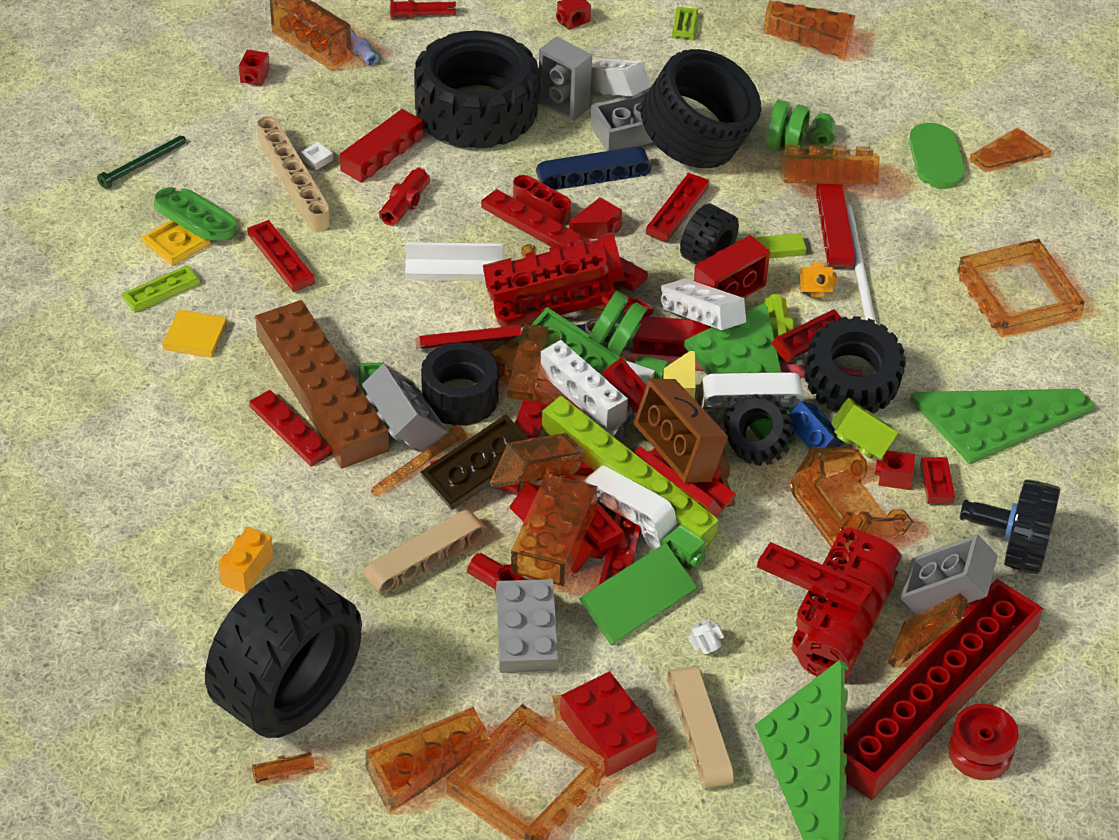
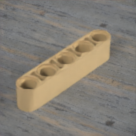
[363,510,488,596]
[668,666,734,789]

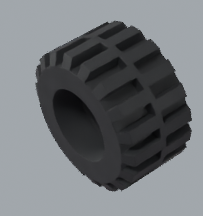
[680,203,739,264]
[724,394,794,466]

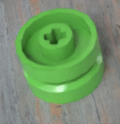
[766,100,811,156]
[588,290,647,356]

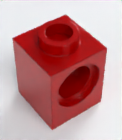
[556,0,591,30]
[239,49,270,86]
[875,450,915,490]

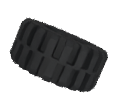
[804,316,906,413]

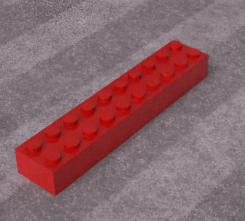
[843,579,1043,800]

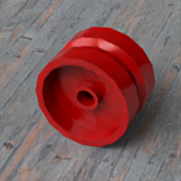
[948,704,1019,780]

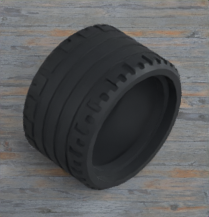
[641,49,762,169]

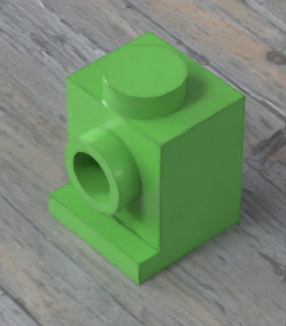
[662,524,705,570]

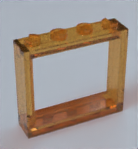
[957,239,1085,338]
[447,704,606,840]

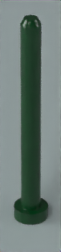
[97,136,186,189]

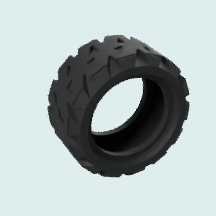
[414,30,539,149]
[205,569,362,738]

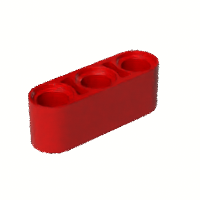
[513,175,571,226]

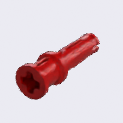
[390,0,456,19]

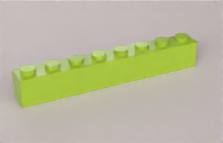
[542,396,719,547]

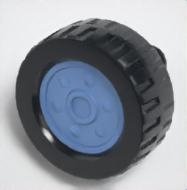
[959,479,1061,574]

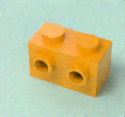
[218,527,273,594]

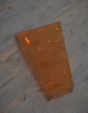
[969,127,1051,173]
[888,593,968,668]

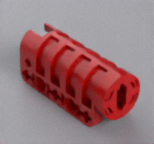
[483,232,625,327]
[791,528,902,679]

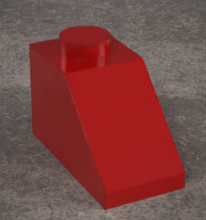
[569,197,622,239]

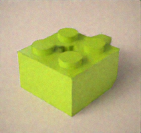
[831,398,898,459]

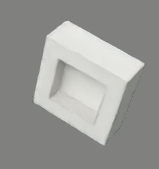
[300,142,334,171]

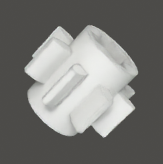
[688,619,724,654]

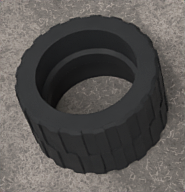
[421,342,499,426]

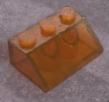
[489,433,585,488]

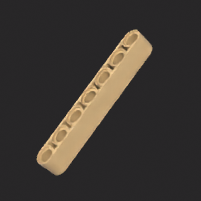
[257,116,330,232]

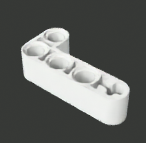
[697,373,804,422]
[581,466,678,550]

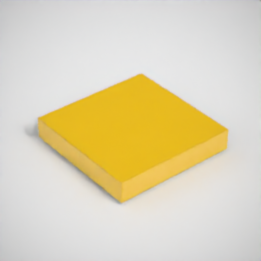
[142,220,211,266]
[163,309,227,358]

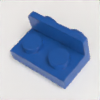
[789,401,845,455]

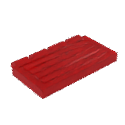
[415,325,522,349]

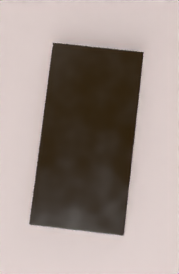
[420,414,538,510]

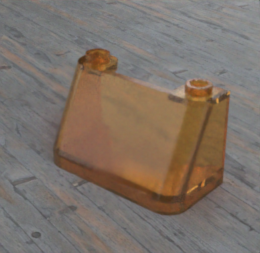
[790,447,914,549]

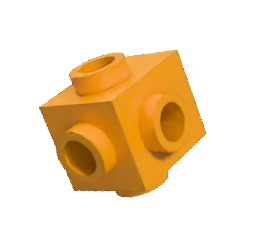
[800,262,837,297]

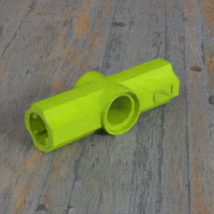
[764,294,793,362]

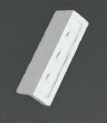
[405,242,504,281]

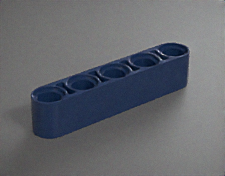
[536,147,652,190]

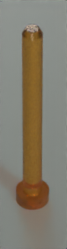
[371,424,467,496]

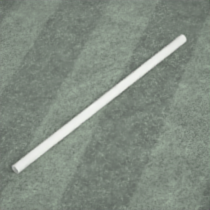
[846,204,876,324]

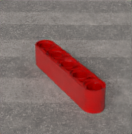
[816,182,854,268]

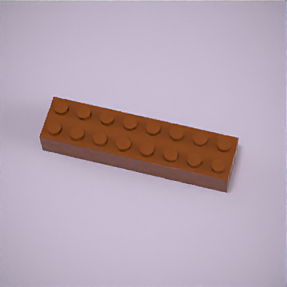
[255,300,389,469]

